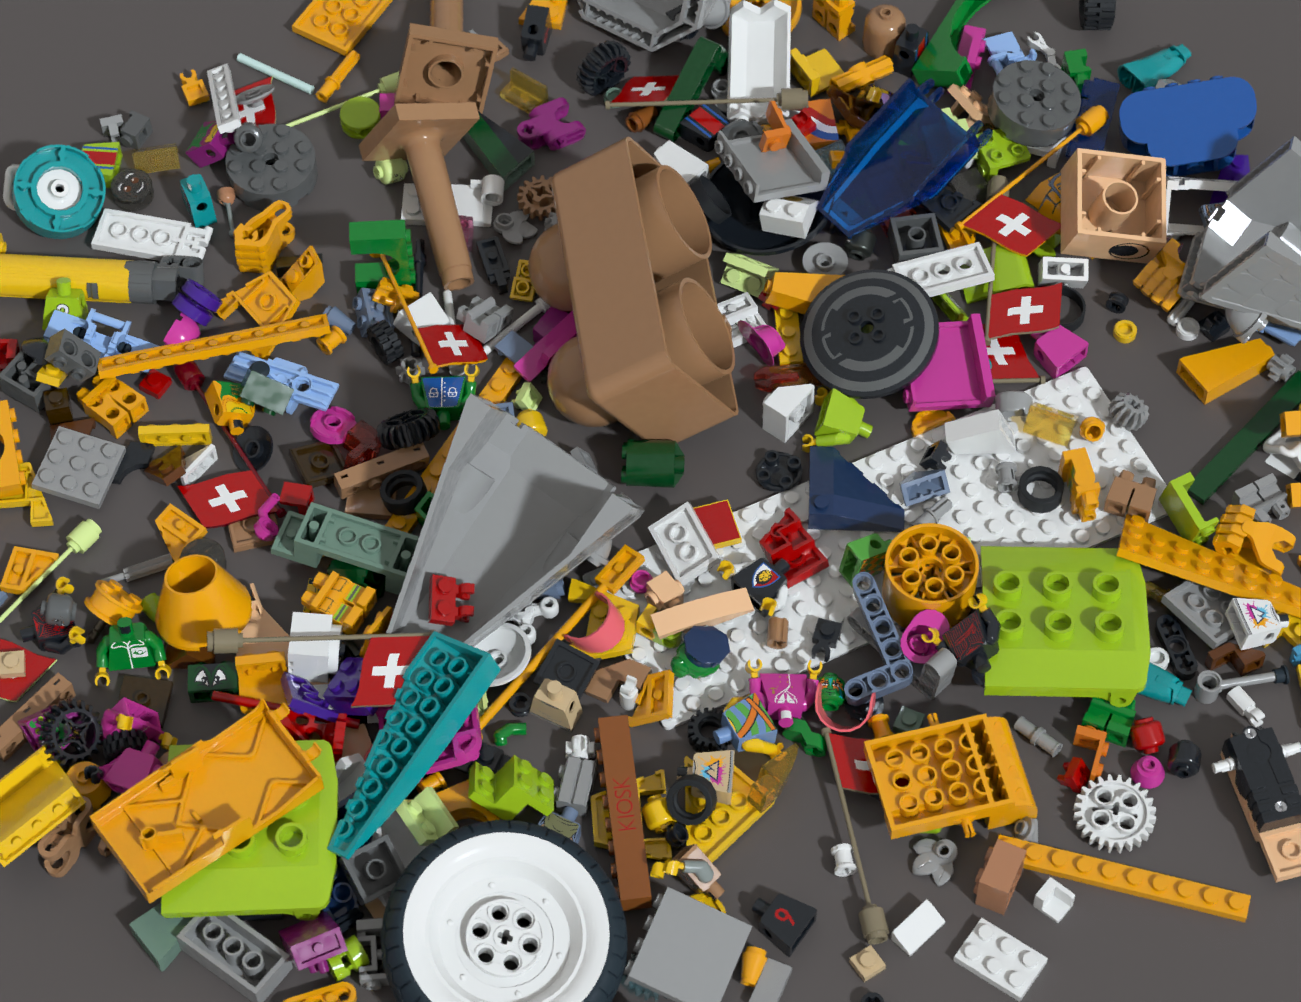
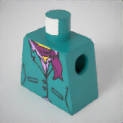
[179,174,217,228]

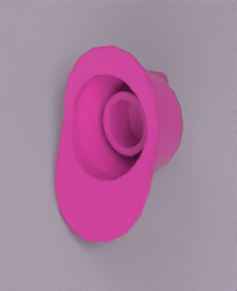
[737,320,785,366]
[900,609,950,664]

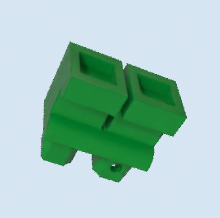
[1061,49,1092,103]
[1081,697,1136,747]

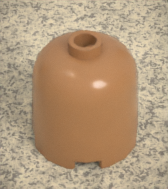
[862,4,906,59]

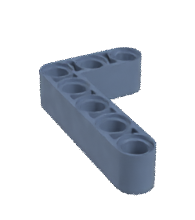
[844,572,913,706]

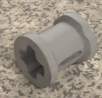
[995,462,1018,493]

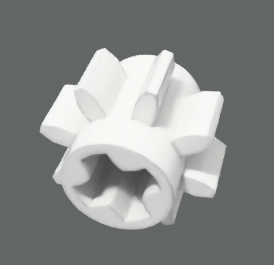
[565,735,595,760]

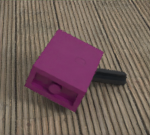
[278,907,364,974]

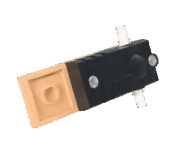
[1212,726,1301,882]

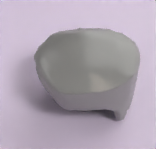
[995,391,1033,421]

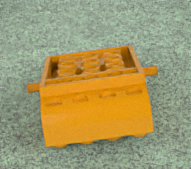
[864,713,1038,840]

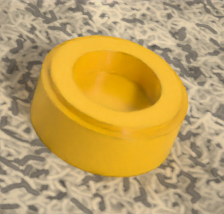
[1113,320,1137,343]

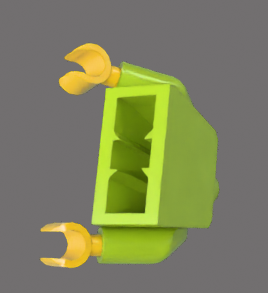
[802,387,873,453]

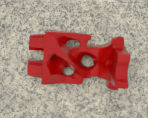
[277,707,347,762]

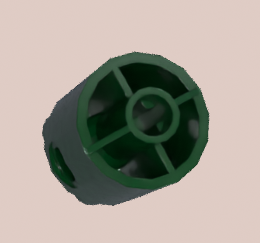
[621,439,685,488]

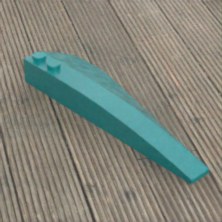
[327,631,501,860]

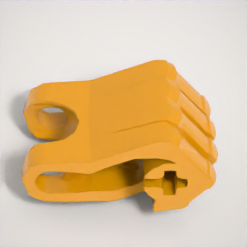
[234,200,296,274]
[1133,238,1186,312]
[1212,504,1296,577]

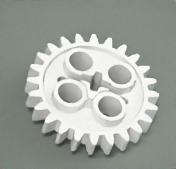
[1073,774,1156,853]

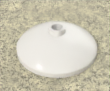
[474,623,531,687]

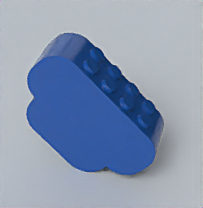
[1119,76,1257,177]

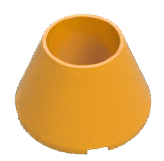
[155,554,252,651]

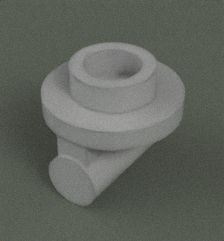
[1014,816,1038,844]

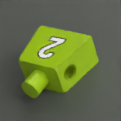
[42,277,89,330]

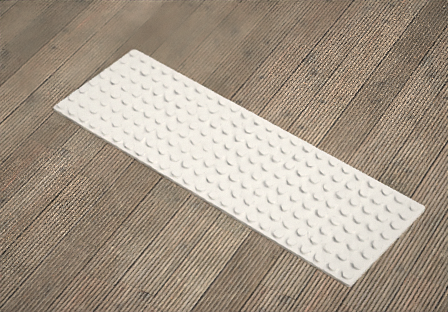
[583,367,1168,730]

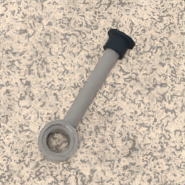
[1193,665,1290,704]

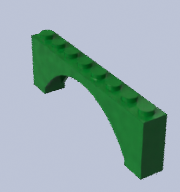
[912,0,991,87]

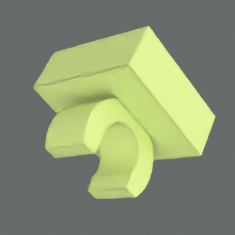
[511,382,543,411]

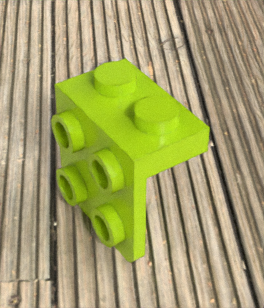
[973,128,1031,184]

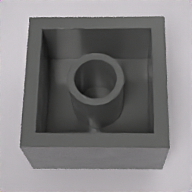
[887,213,944,264]
[338,834,405,906]

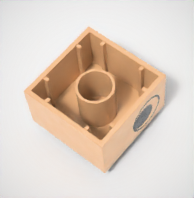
[1061,148,1166,264]

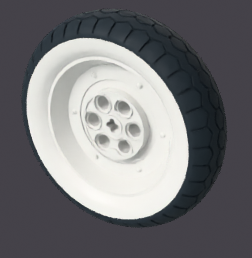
[381,820,628,1002]

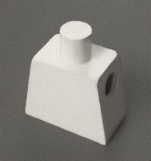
[393,292,449,347]

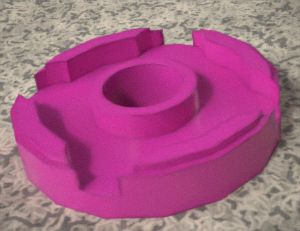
[310,406,357,444]

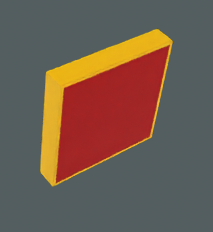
[693,499,742,549]

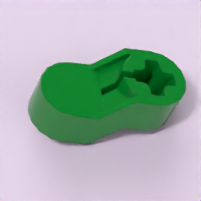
[782,718,827,757]

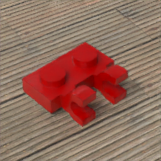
[428,574,475,626]

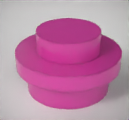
[629,570,653,594]

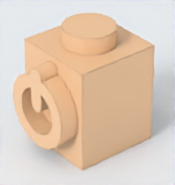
[644,571,685,611]

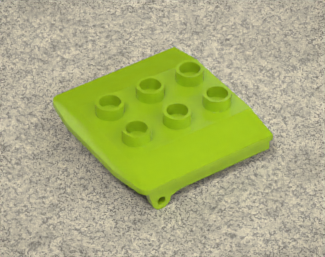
[980,546,1151,707]
[161,740,338,921]

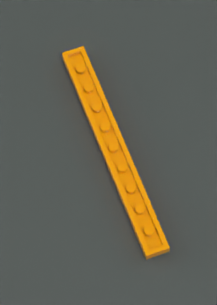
[97,313,331,379]
[385,357,522,534]
[998,834,1251,922]

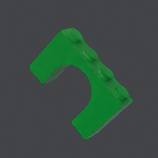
[349,219,416,294]

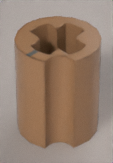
[767,617,789,649]

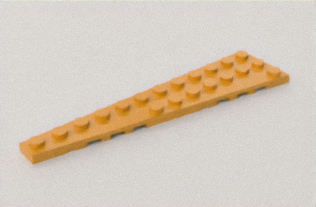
[1116,514,1301,618]

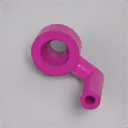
[254,493,280,541]

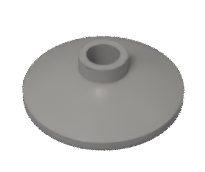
[236,84,275,108]
[802,242,848,275]

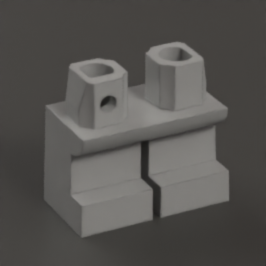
[456,296,514,344]
[1231,473,1291,523]

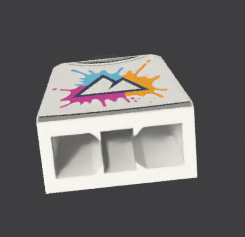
[1225,598,1289,650]

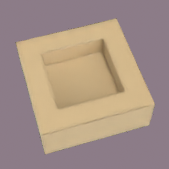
[0,650,26,679]
[849,945,886,982]

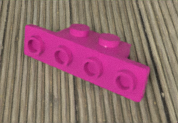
[947,25,986,94]
[513,310,577,382]

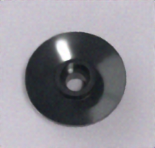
[233,426,273,471]

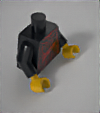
[20,577,86,655]
[921,593,1001,673]

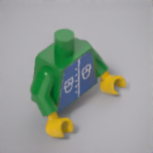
[407,364,480,430]

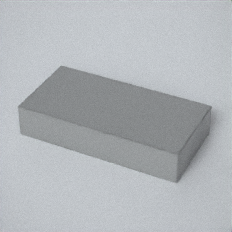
[749,958,792,1002]

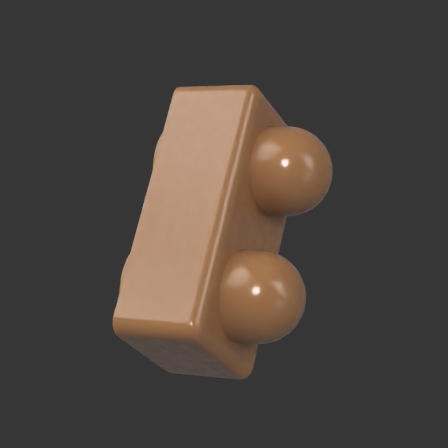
[528,137,739,443]

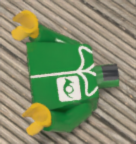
[95,617,172,687]

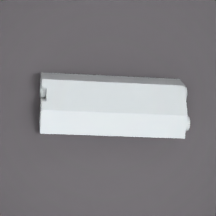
[727,0,791,125]

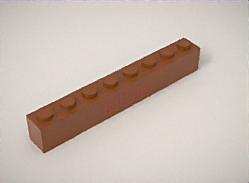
[594,715,652,911]

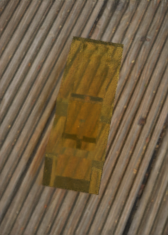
[747,743,799,813]

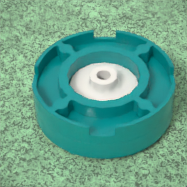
[12,144,106,239]

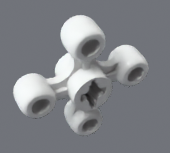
[509,596,559,645]

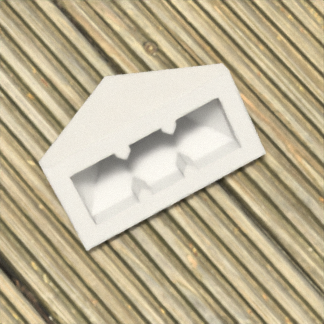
[180,444,218,486]

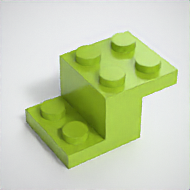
[468,755,554,820]

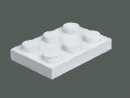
[648,501,722,586]
[953,918,1048,1002]

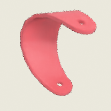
[563,591,625,653]
[815,683,876,732]

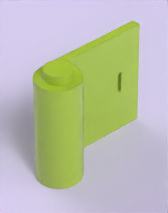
[960,244,1035,304]

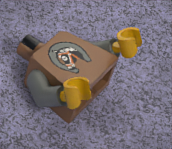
[650,844,725,901]

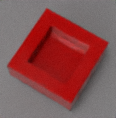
[139,369,172,400]

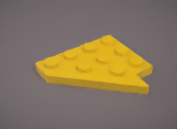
[684,756,775,863]

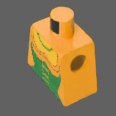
[205,380,255,435]

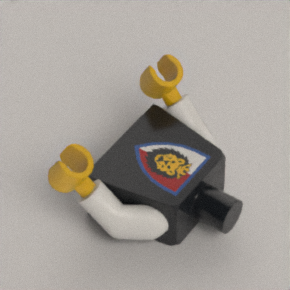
[717,558,790,618]

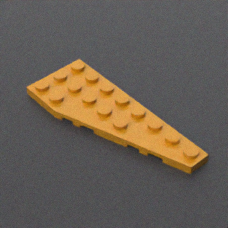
[292,0,393,56]

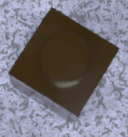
[43,387,74,426]

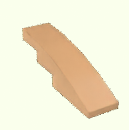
[651,588,755,639]

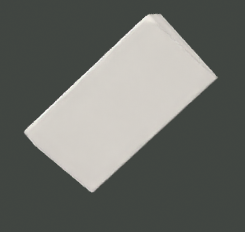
[891,899,945,956]

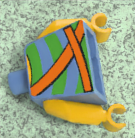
[713,693,787,762]

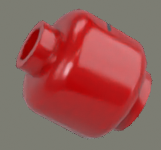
[1130,716,1165,755]

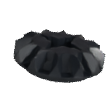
[844,688,884,723]

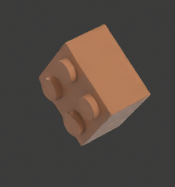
[973,839,1027,915]

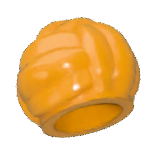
[1079,416,1105,442]

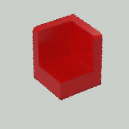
[0,339,21,371]
[279,481,315,515]

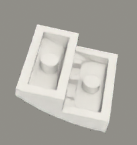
[717,292,766,348]

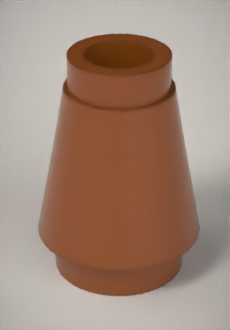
[626,106,658,133]

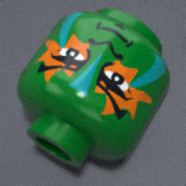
[814,673,845,711]

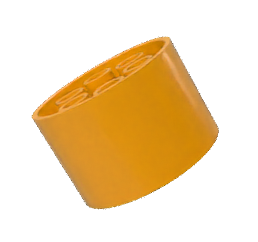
[882,523,979,629]

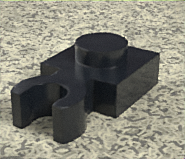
[811,618,842,662]

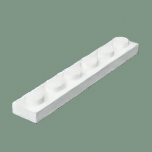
[207,63,242,134]

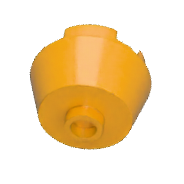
[67,761,112,811]

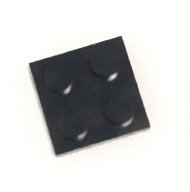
[533,638,600,701]

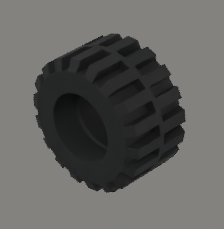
[1079,0,1116,30]

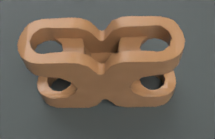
[38,796,97,878]

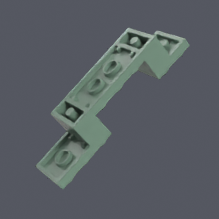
[271,502,419,595]

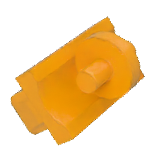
[372,277,419,313]

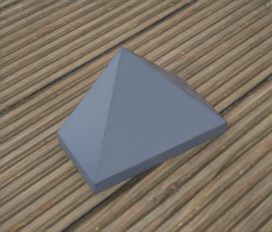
[899,469,950,507]

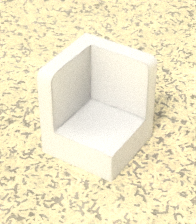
[1033,877,1075,923]

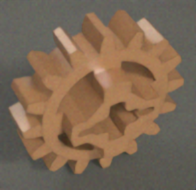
[517,175,556,221]

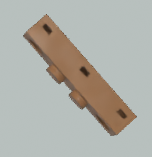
[334,442,430,500]
[0,673,76,763]

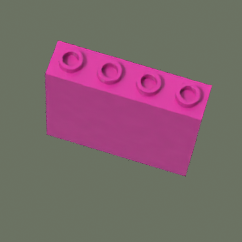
[903,313,996,412]

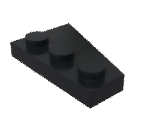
[901,173,982,233]

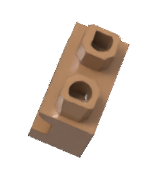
[1104,470,1157,523]

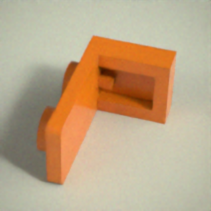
[759,100,791,152]
[1073,725,1110,782]

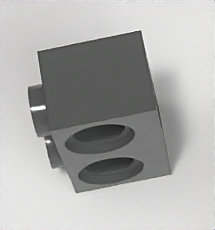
[44,328,101,383]

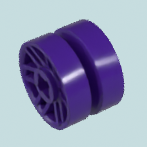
[172,278,223,326]

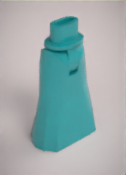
[1117,44,1192,93]
[1137,662,1192,707]

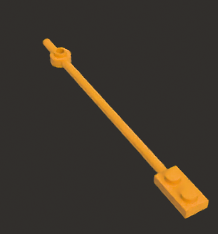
[479,544,645,740]

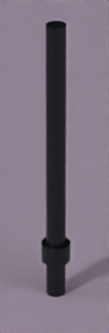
[411,239,426,357]

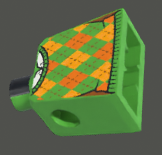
[839,533,892,588]

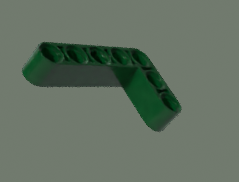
[653,36,728,142]

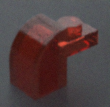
[343,420,382,470]

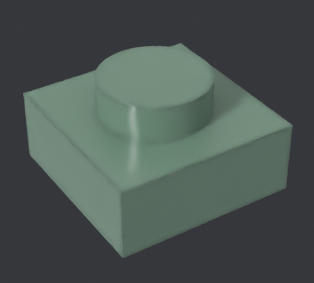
[892,706,925,733]

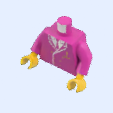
[745,658,822,728]
[99,697,178,750]

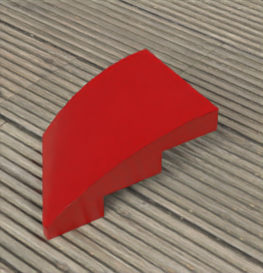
[759,507,829,589]

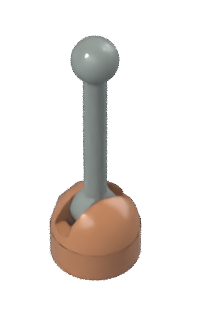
[217,187,235,238]

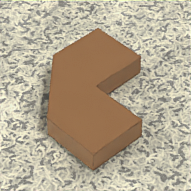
[585,659,652,703]

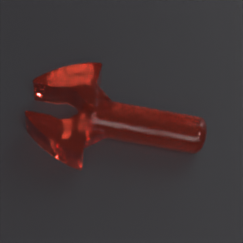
[754,366,799,392]

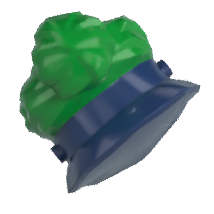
[670,626,730,679]

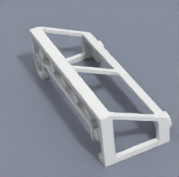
[1166,176,1238,240]

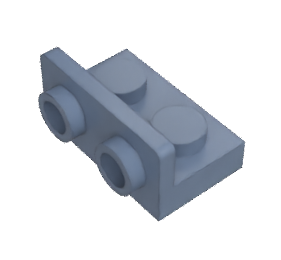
[352,288,395,338]

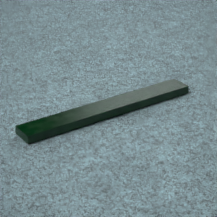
[1187,370,1301,505]

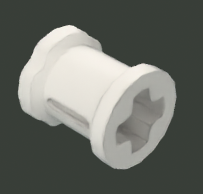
[831,843,857,877]

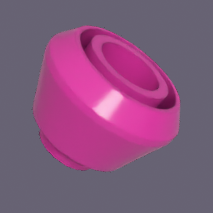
[1130,756,1165,789]

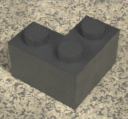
[0,351,52,413]

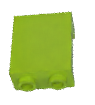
[1159,472,1219,545]

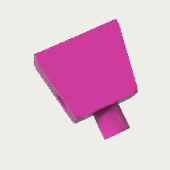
[1031,325,1089,379]

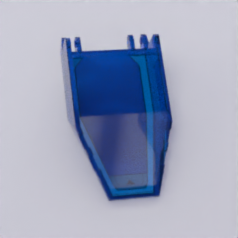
[817,78,993,238]

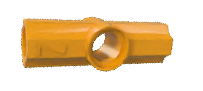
[829,55,894,93]

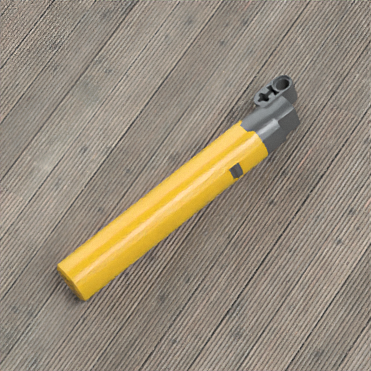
[0,254,205,304]

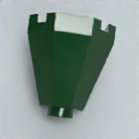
[327,559,386,598]

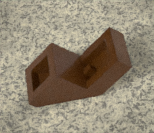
[1205,642,1266,677]

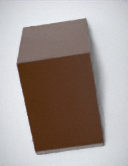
[165,644,215,669]

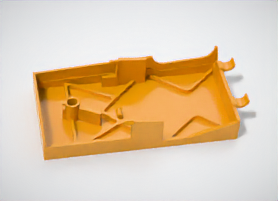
[89,697,324,904]

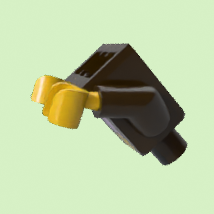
[855,84,925,128]

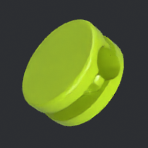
[340,96,381,139]

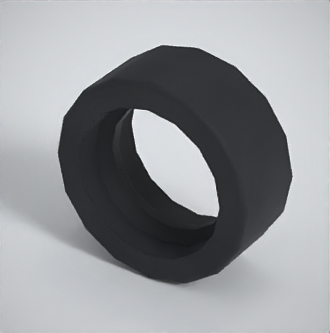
[1017,466,1064,514]
[380,470,427,516]
[666,774,717,825]

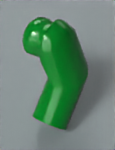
[493,723,526,746]

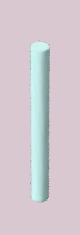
[237,53,315,94]

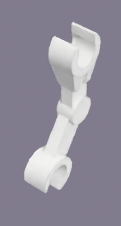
[1027,32,1061,69]

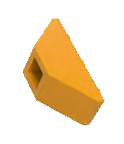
[280,246,325,302]

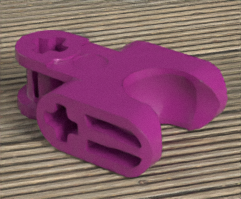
[517,97,586,151]

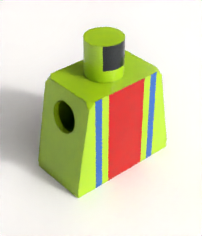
[82,142,123,189]

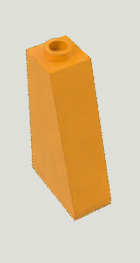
[763,272,845,314]
[1176,338,1275,405]

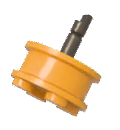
[84,579,143,644]

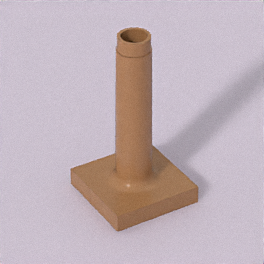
[394,0,498,113]
[359,102,480,291]

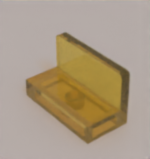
[500,68,548,113]
[132,144,180,175]
[1023,402,1079,446]

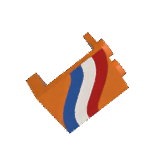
[788,99,839,156]

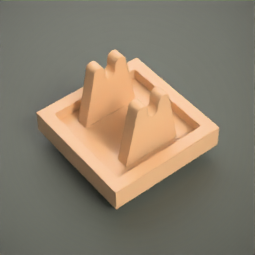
[948,84,995,131]

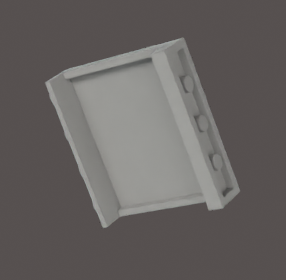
[714,119,830,203]
[623,887,752,1002]

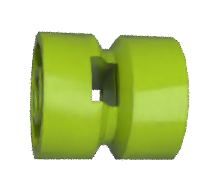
[327,935,370,982]

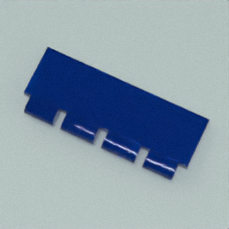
[1065,77,1120,158]

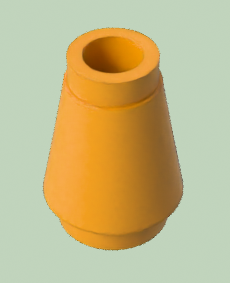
[741,946,768,987]

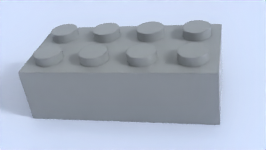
[176,915,293,1002]

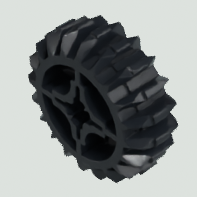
[576,40,631,96]
[376,408,441,450]
[37,699,103,767]

